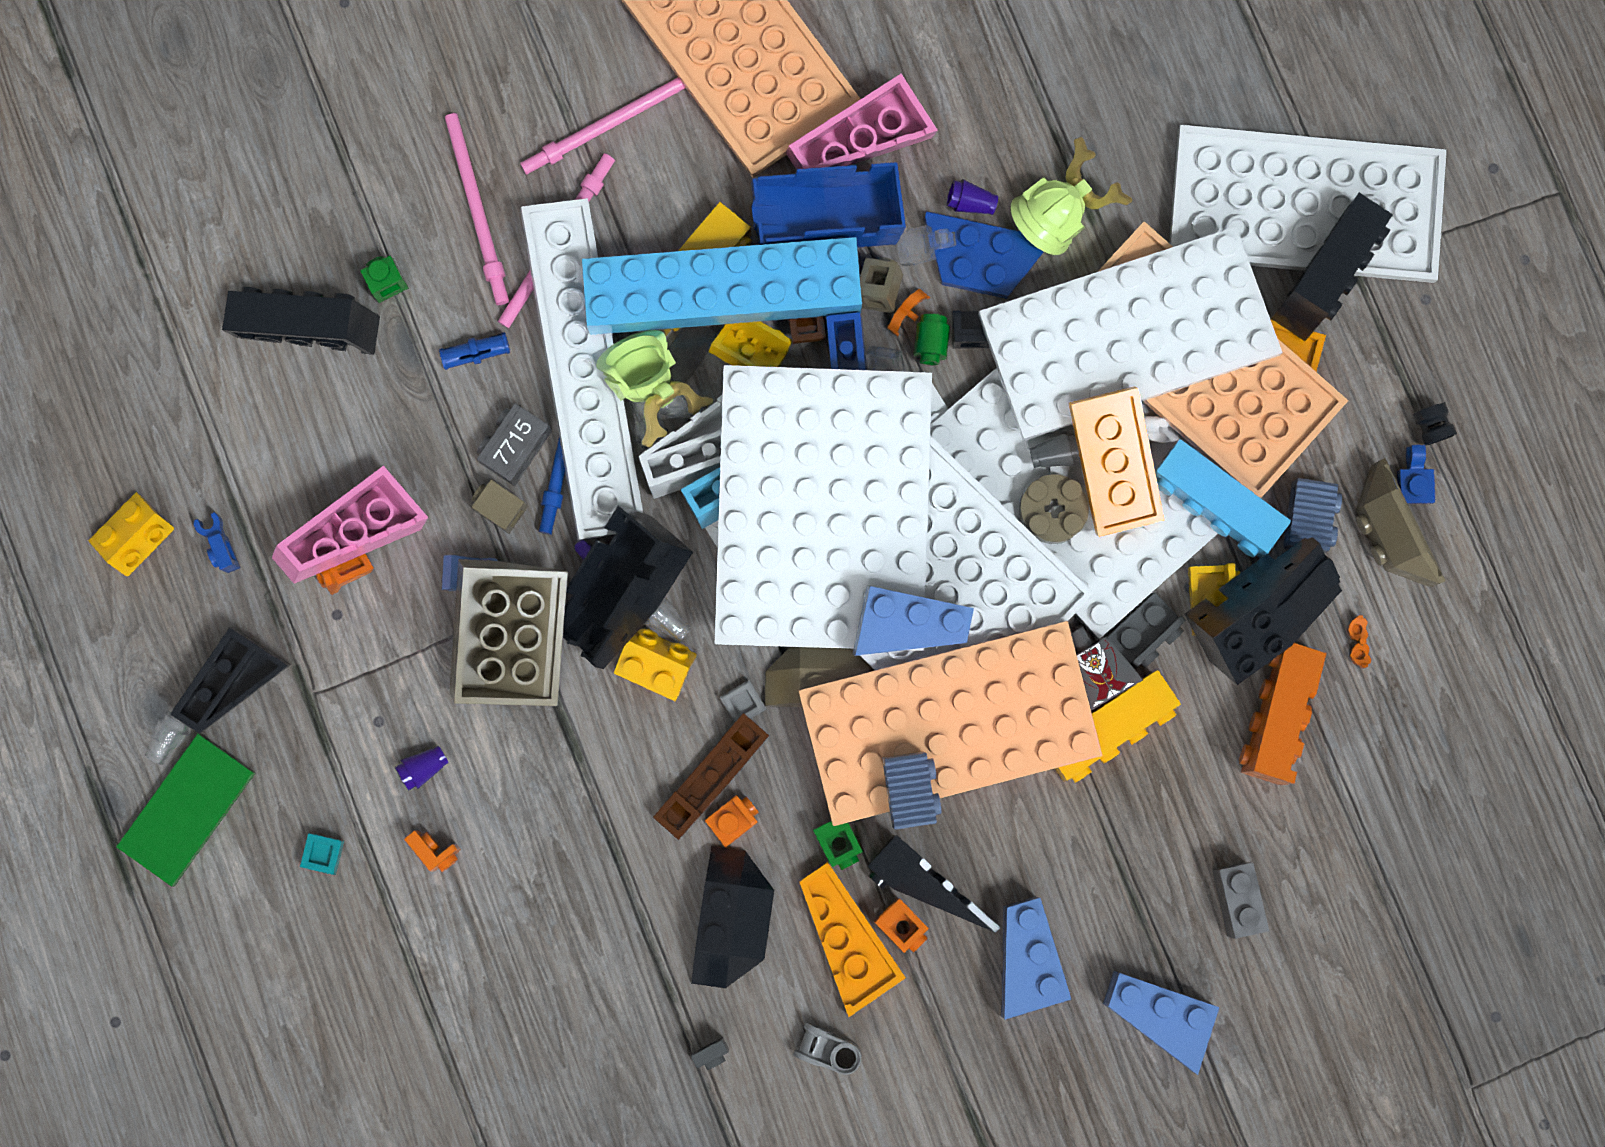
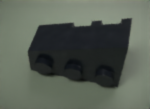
[170,627,291,733]

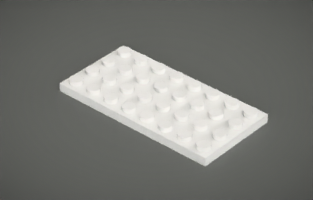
[1169,125,1446,283]
[978,226,1283,441]

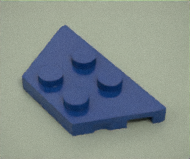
[924,212,1044,299]

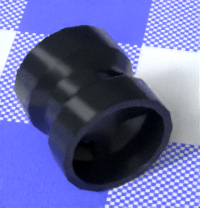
[1413,402,1457,446]

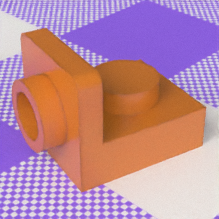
[316,554,374,595]
[704,795,759,848]
[404,830,461,872]

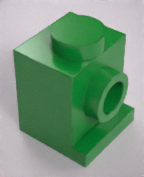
[360,255,409,303]
[813,821,863,870]

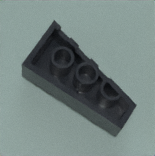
[1271,192,1393,341]
[222,287,380,355]

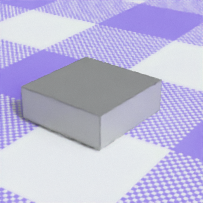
[720,680,767,722]

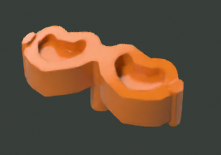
[887,289,931,337]
[1347,615,1371,669]

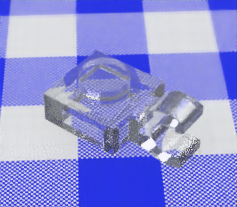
[897,225,956,267]

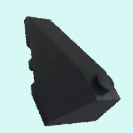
[867,835,1000,933]

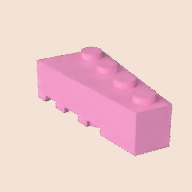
[786,74,938,170]
[272,466,428,584]

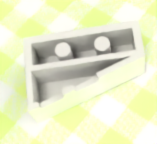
[639,394,723,499]

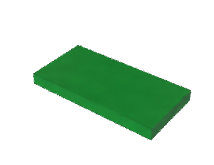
[116,734,256,887]

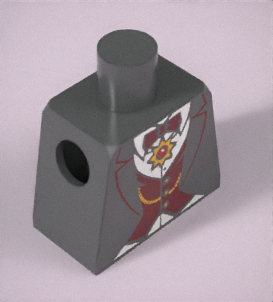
[1071,626,1143,710]

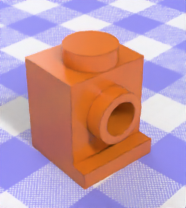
[874,898,929,953]

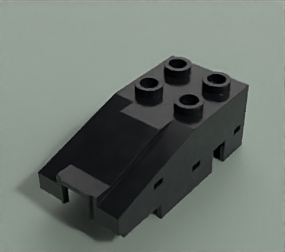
[563,505,693,669]
[1185,537,1342,685]

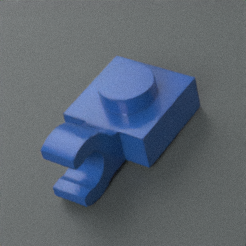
[1397,445,1435,504]
[194,512,240,573]

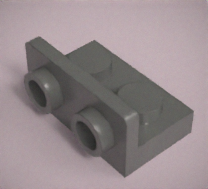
[1107,592,1186,668]

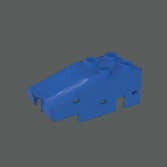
[751,162,906,247]

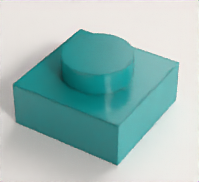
[300,833,344,875]

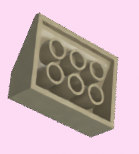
[449,559,568,706]

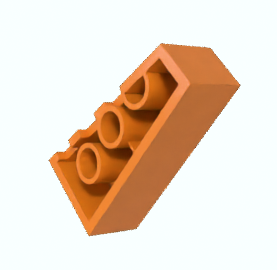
[1239,643,1326,785]

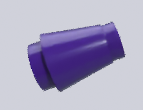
[947,179,998,215]
[395,746,449,791]

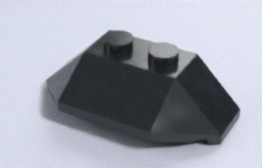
[691,846,774,989]

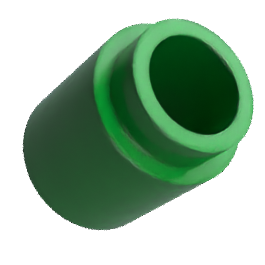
[913,314,950,366]

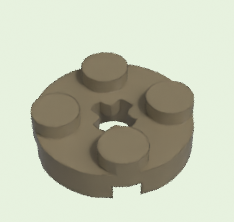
[1019,474,1089,544]

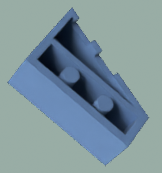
[852,586,974,656]

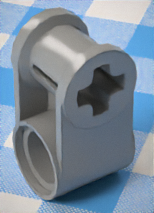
[793,1022,862,1075]

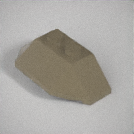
[1356,458,1446,587]
[765,647,874,707]

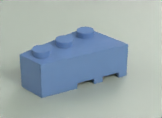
[1001,897,1071,1020]
[1103,971,1219,1075]

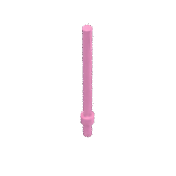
[520,77,686,175]
[445,113,509,305]
[497,153,615,329]

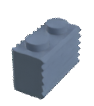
[1283,478,1342,553]
[882,752,942,829]

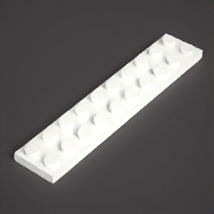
[520,198,643,541]

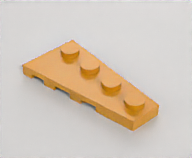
[799,862,906,1017]

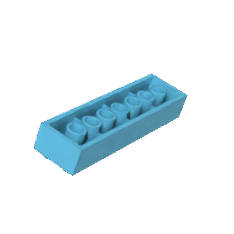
[582,237,862,335]

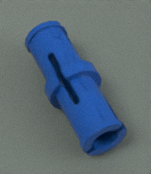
[439,332,510,370]

